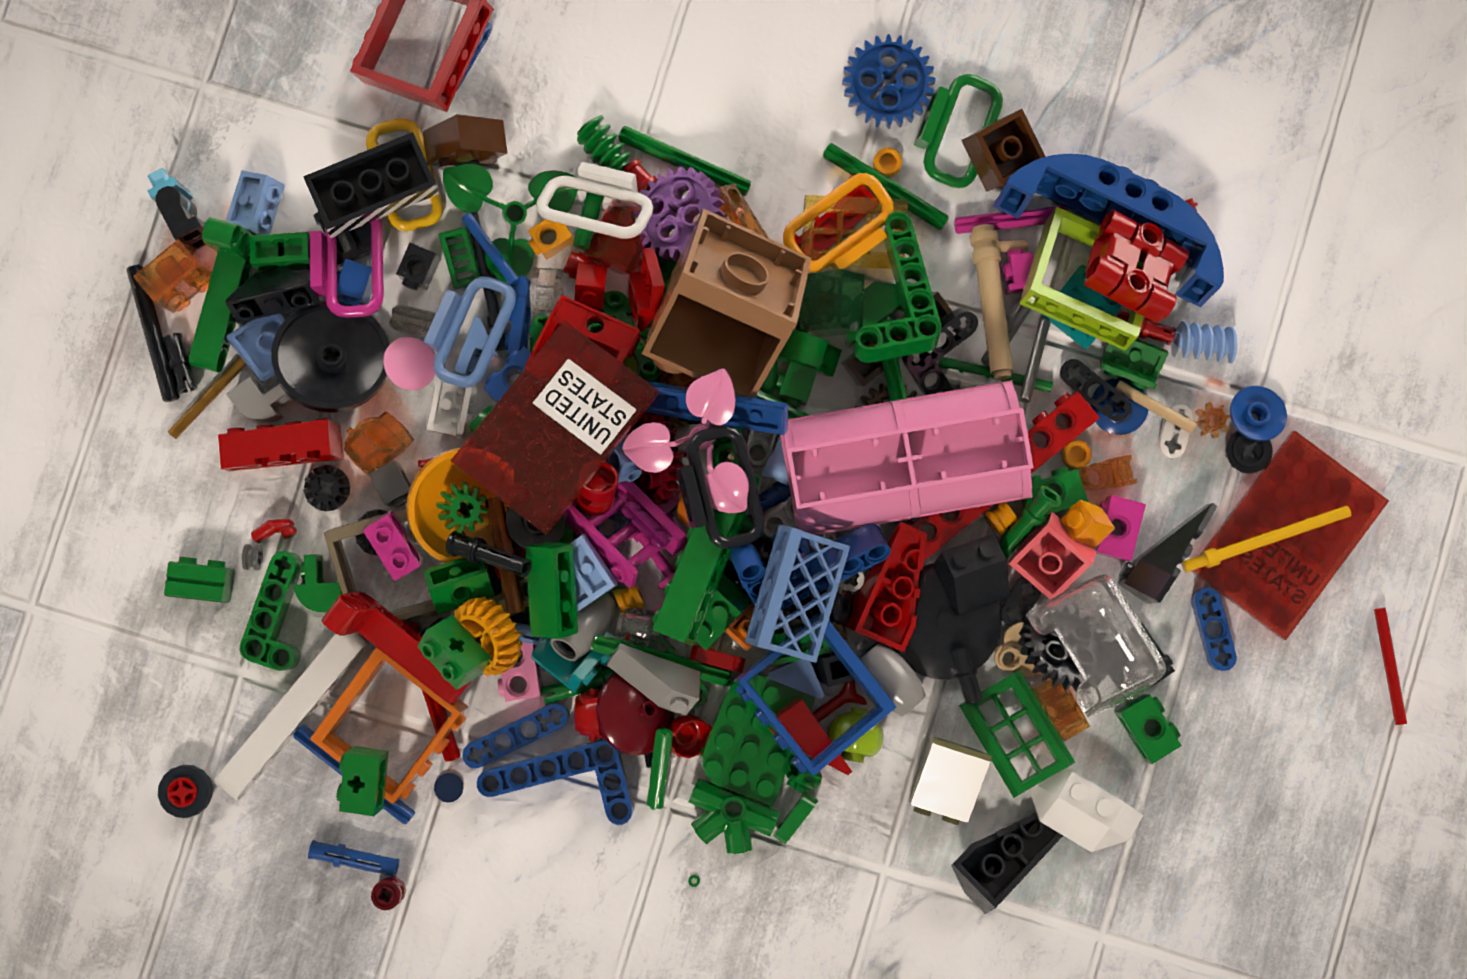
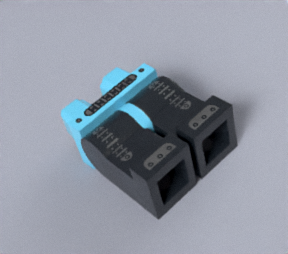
[147,168,206,253]

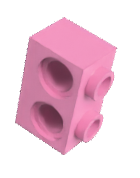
[498,642,543,702]

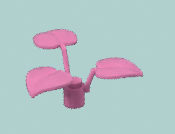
[622,368,749,513]

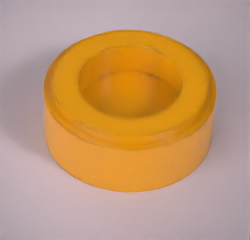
[873,148,902,178]
[1061,440,1092,469]

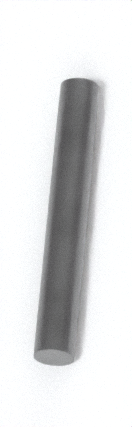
[1019,319,1051,403]

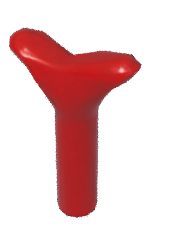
[812,680,867,723]

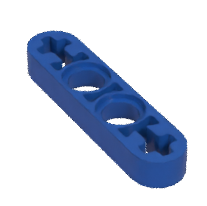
[462,703,569,768]

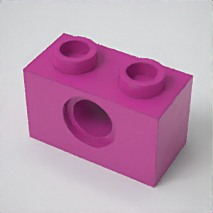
[1093,495,1146,562]

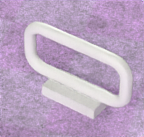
[536,162,653,239]

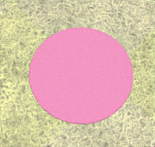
[383,337,435,390]

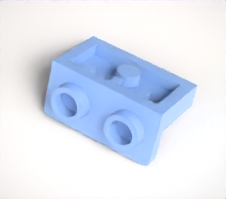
[226,170,285,235]

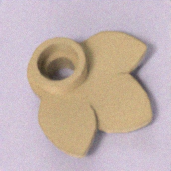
[994,622,1041,677]

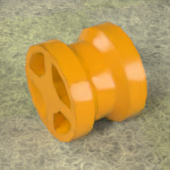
[983,502,1018,537]
[613,583,645,616]

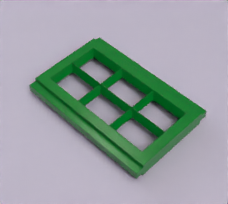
[959,670,1076,798]

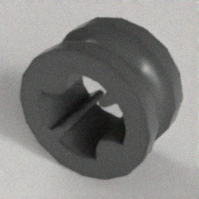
[242,544,263,570]

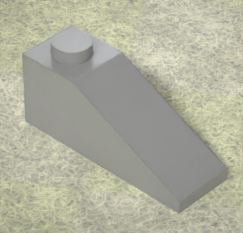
[607,644,700,716]

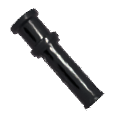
[446,530,532,578]

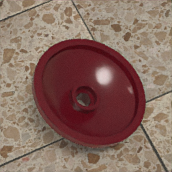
[596,672,675,755]

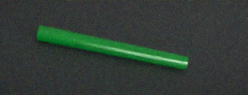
[938,357,1053,393]

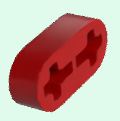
[689,645,746,673]

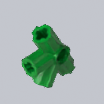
[688,778,780,854]

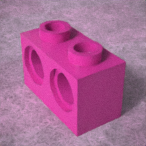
[362,510,424,581]

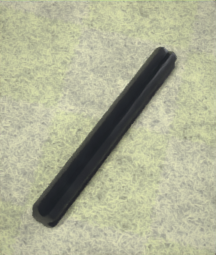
[126,264,180,402]

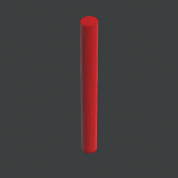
[1374,607,1407,725]

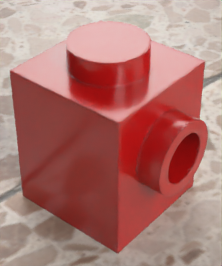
[574,263,607,310]

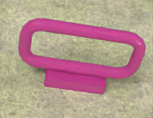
[310,218,384,318]

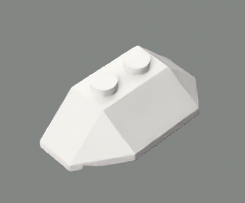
[1027,754,1143,852]

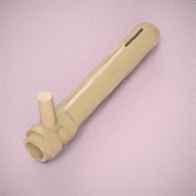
[969,224,1028,380]

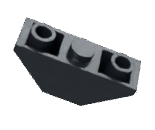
[226,266,320,323]

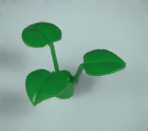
[443,164,578,284]

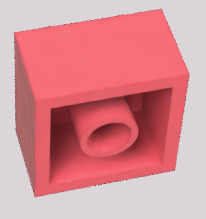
[1009,512,1097,602]

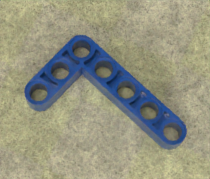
[730,524,891,611]
[476,739,634,825]

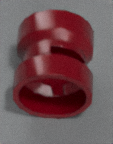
[371,877,406,911]

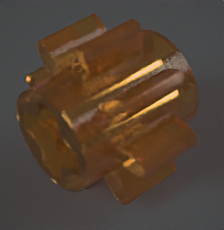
[1195,402,1231,439]

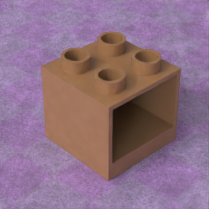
[642,208,812,398]

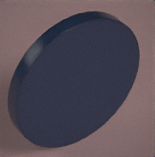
[434,773,464,803]

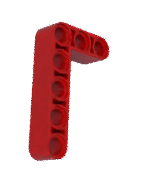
[321,591,472,704]

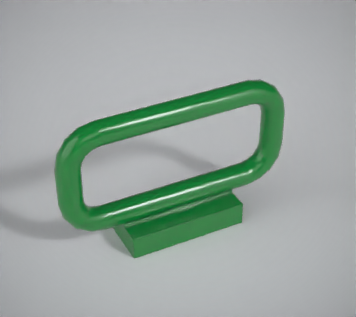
[914,74,1003,189]

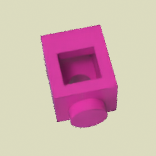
[1003,249,1034,295]

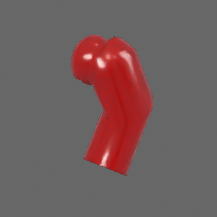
[251,519,297,544]

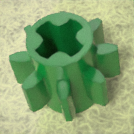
[786,756,822,794]

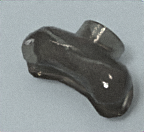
[389,305,436,338]

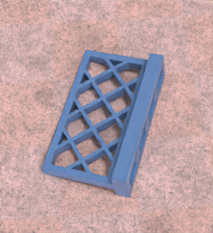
[745,525,850,663]

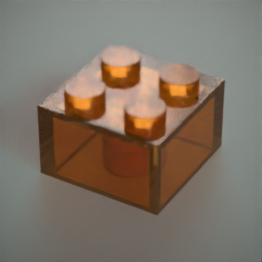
[133,239,212,313]

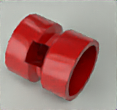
[575,461,619,516]

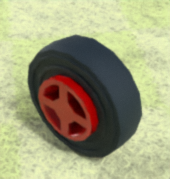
[158,765,213,818]

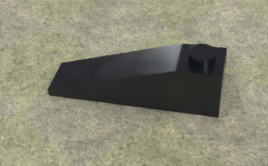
[1118,503,1218,604]
[951,813,1063,914]

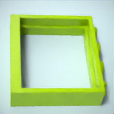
[1019,207,1144,351]

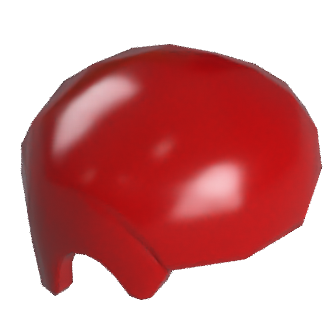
[669,714,711,758]

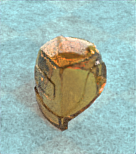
[344,412,414,474]

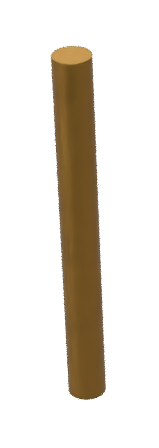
[167,356,246,439]

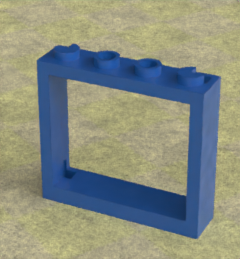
[734,612,897,776]

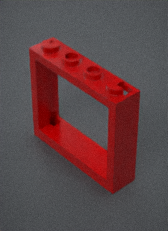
[350,0,494,112]

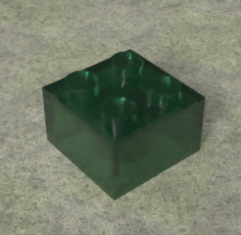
[796,269,865,337]

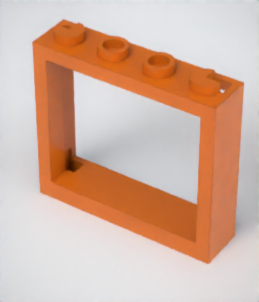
[310,647,469,804]

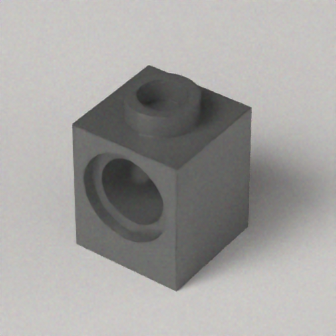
[369,460,411,508]

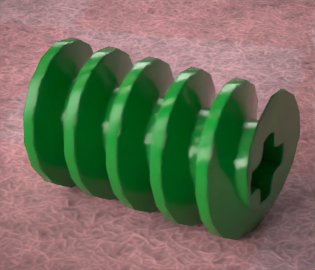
[577,115,631,171]

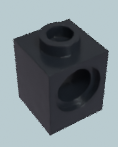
[396,242,441,291]

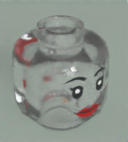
[616,607,658,647]

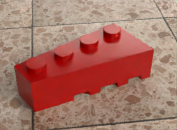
[218,418,344,472]

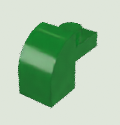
[777,330,842,377]
[294,554,342,613]

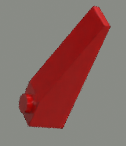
[843,522,927,652]

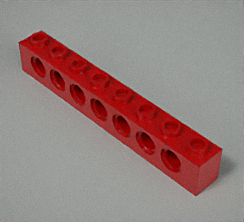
[905,391,1100,561]

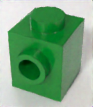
[776,361,818,408]

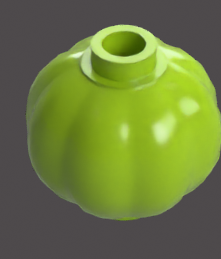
[828,707,884,763]

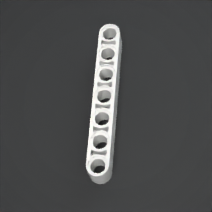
[214,633,368,801]

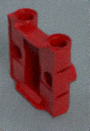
[1084,209,1189,323]
[524,295,641,393]

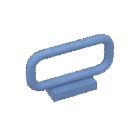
[423,276,516,388]

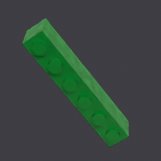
[652,462,760,646]

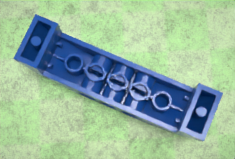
[993,154,1224,307]

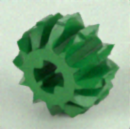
[436,481,488,533]

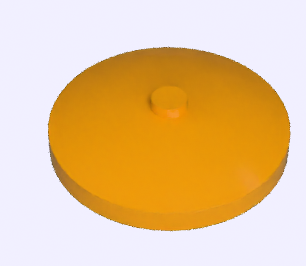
[406,448,525,563]

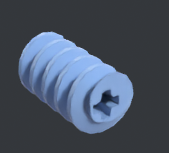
[1171,321,1237,363]

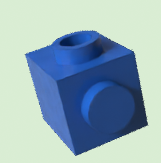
[337,259,372,305]

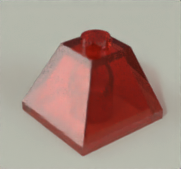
[583,206,643,275]

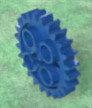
[842,34,936,129]

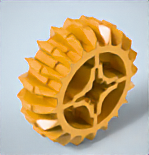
[454,596,523,677]

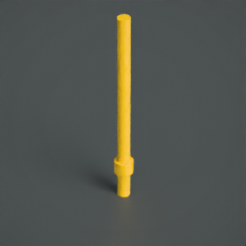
[1181,506,1351,573]

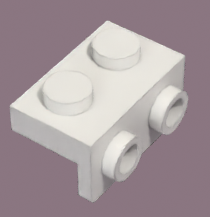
[426,376,477,437]

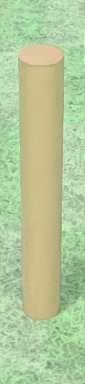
[1115,380,1197,433]

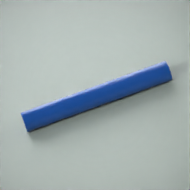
[461,213,520,286]

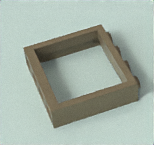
[324,507,457,634]

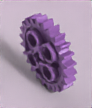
[633,167,725,261]

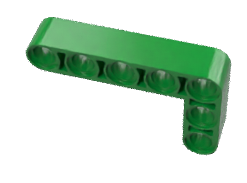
[854,212,941,363]
[189,217,253,373]

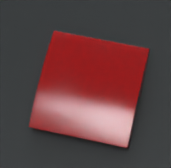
[627,248,665,332]

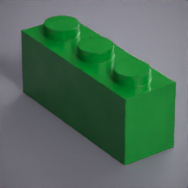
[526,542,578,639]

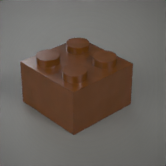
[961,109,1046,192]

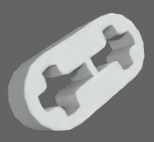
[1157,404,1193,459]

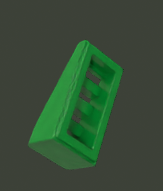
[438,226,480,290]

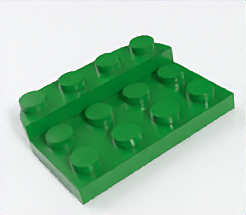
[699,674,816,807]

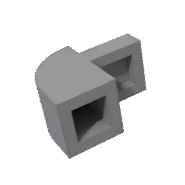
[226,377,294,423]

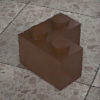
[423,114,508,170]

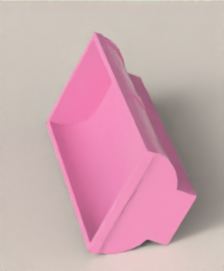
[780,380,1034,535]

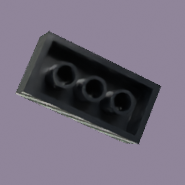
[303,132,439,238]

